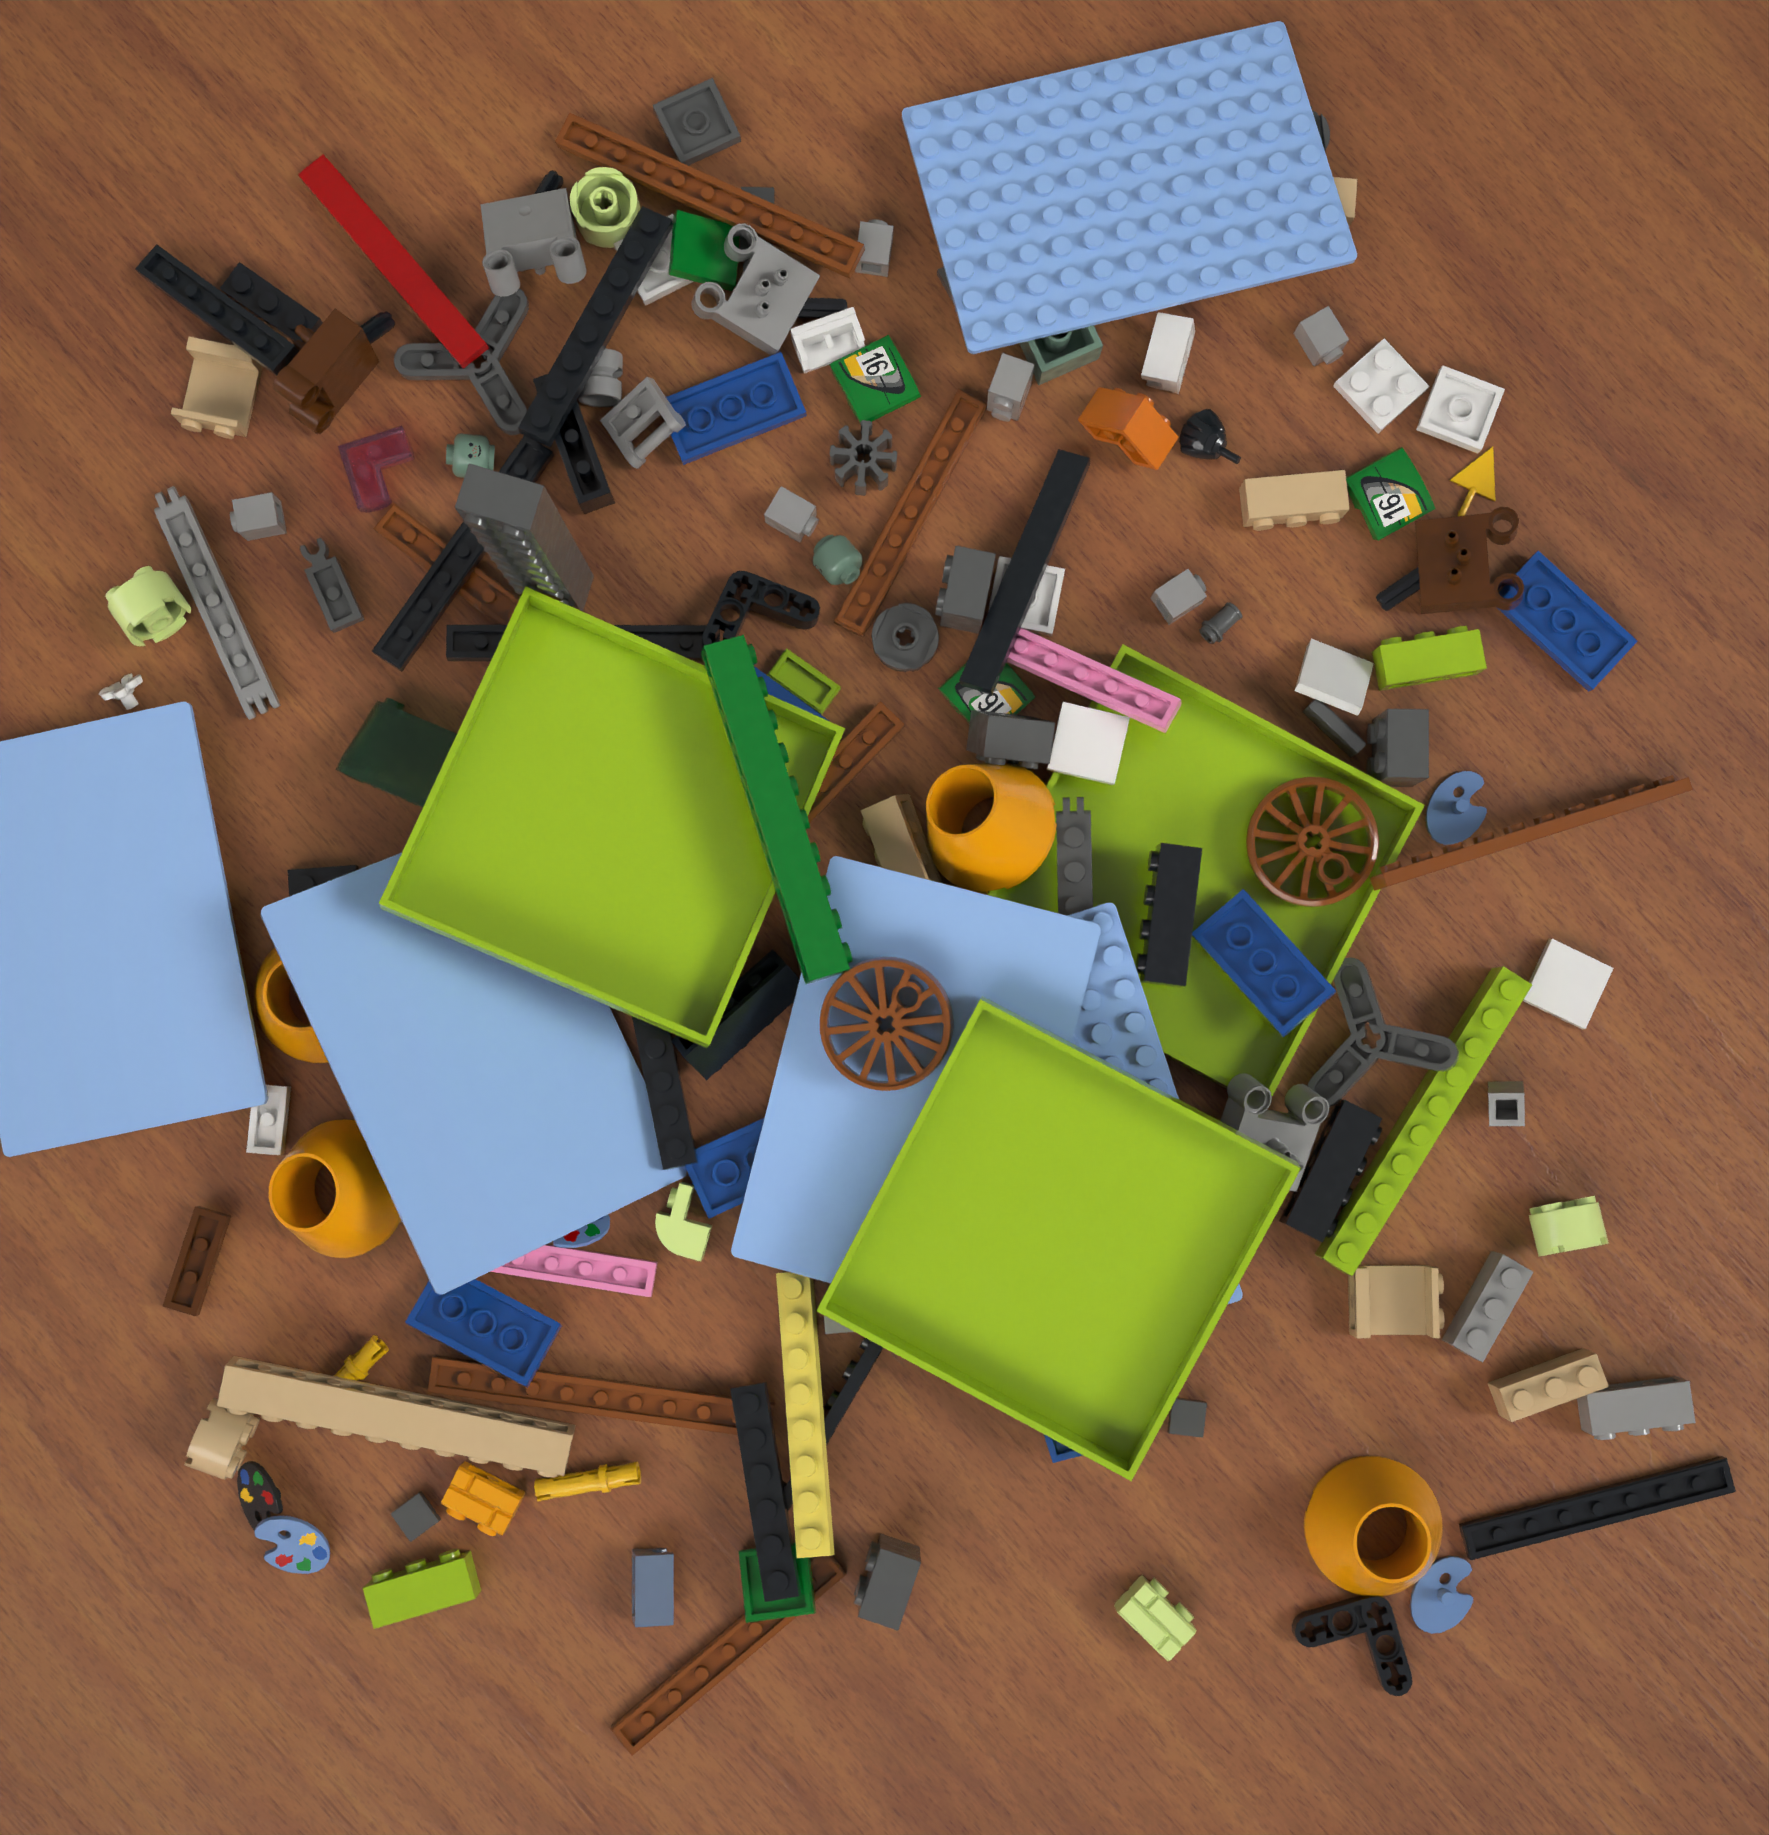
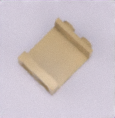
[171,337,263,439]
[1348,1265,1445,1338]

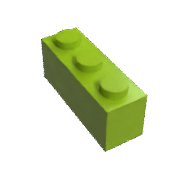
[1372,626,1487,691]
[363,1548,482,1629]

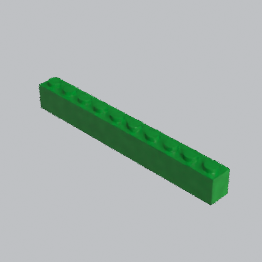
[701,635,853,985]

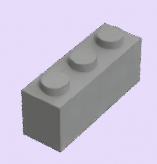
[1442,1251,1533,1363]
[1577,1376,1696,1440]

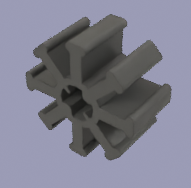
[830,420,897,496]

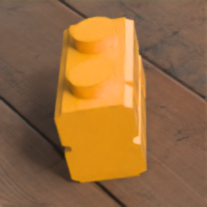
[441,1461,526,1536]

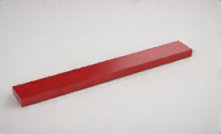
[298,154,489,369]

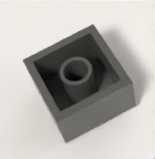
[935,546,996,634]
[1366,709,1429,787]
[966,710,1055,769]
[854,1533,921,1631]

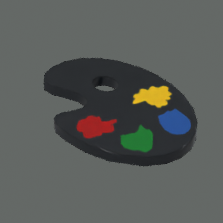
[237,1461,283,1541]

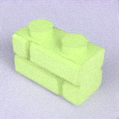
[1114,1575,1196,1661]

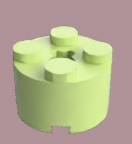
[570,167,641,248]
[105,566,191,646]
[1529,1196,1609,1257]

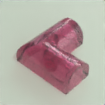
[338,426,415,513]

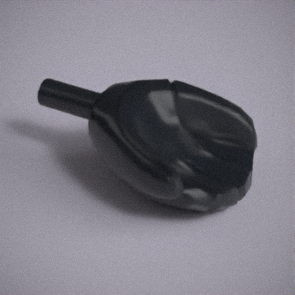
[1179,409,1241,464]

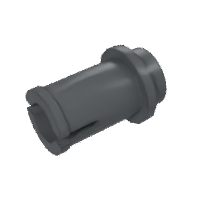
[1199,602,1243,644]

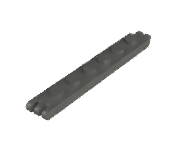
[1056,797,1093,915]

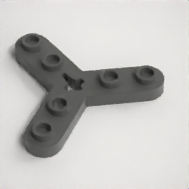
[394,288,529,435]
[1308,957,1459,1107]

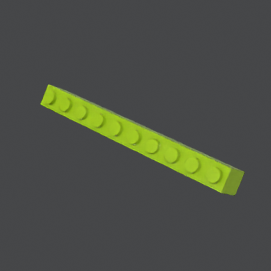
[1315,966,1532,1276]

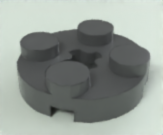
[872,603,939,672]

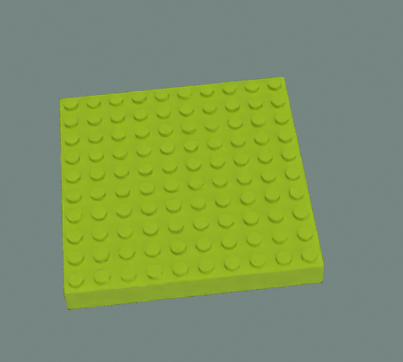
[379,586,845,1048]
[987,644,1425,1096]
[816,996,1301,1481]

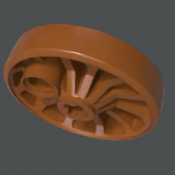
[1246,777,1379,907]
[820,957,954,1091]

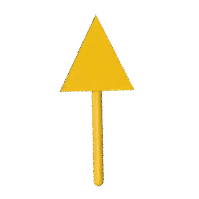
[1450,447,1496,516]

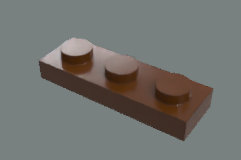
[163,1206,231,1316]

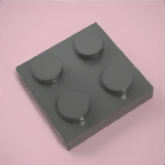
[653,78,741,166]

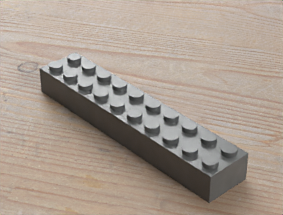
[455,463,594,611]

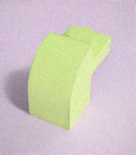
[655,1182,712,1261]

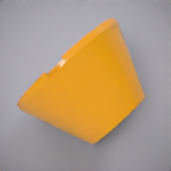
[926,763,1057,894]
[253,947,329,1063]
[269,1119,401,1258]
[1304,1456,1443,1596]

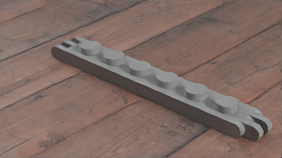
[154,486,281,720]

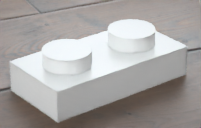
[246,1085,291,1155]

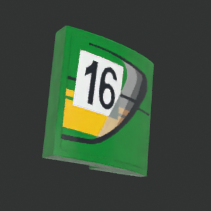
[829,335,921,425]
[1346,447,1436,541]
[938,662,1036,724]

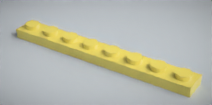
[776,1272,835,1558]

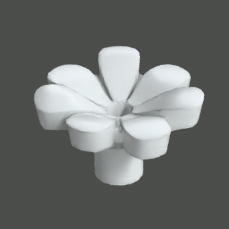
[99,673,143,710]

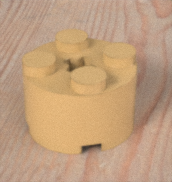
[184,1398,260,1480]

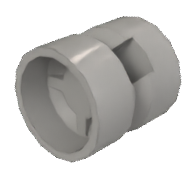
[578,348,623,407]

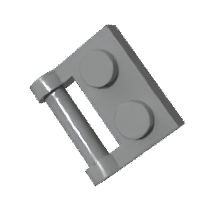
[600,377,686,469]

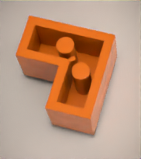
[1078,387,1179,470]

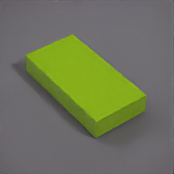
[767,648,841,715]

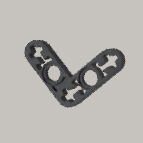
[701,571,820,650]
[1292,1595,1413,1696]

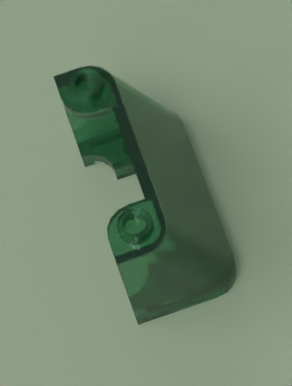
[336,697,457,808]

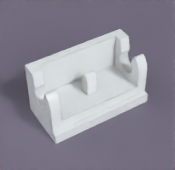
[790,307,865,374]
[1141,312,1195,394]

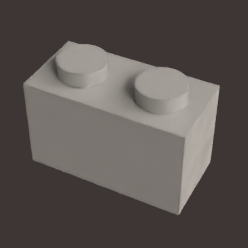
[987,353,1034,422]

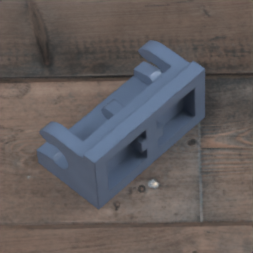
[632,1548,674,1627]

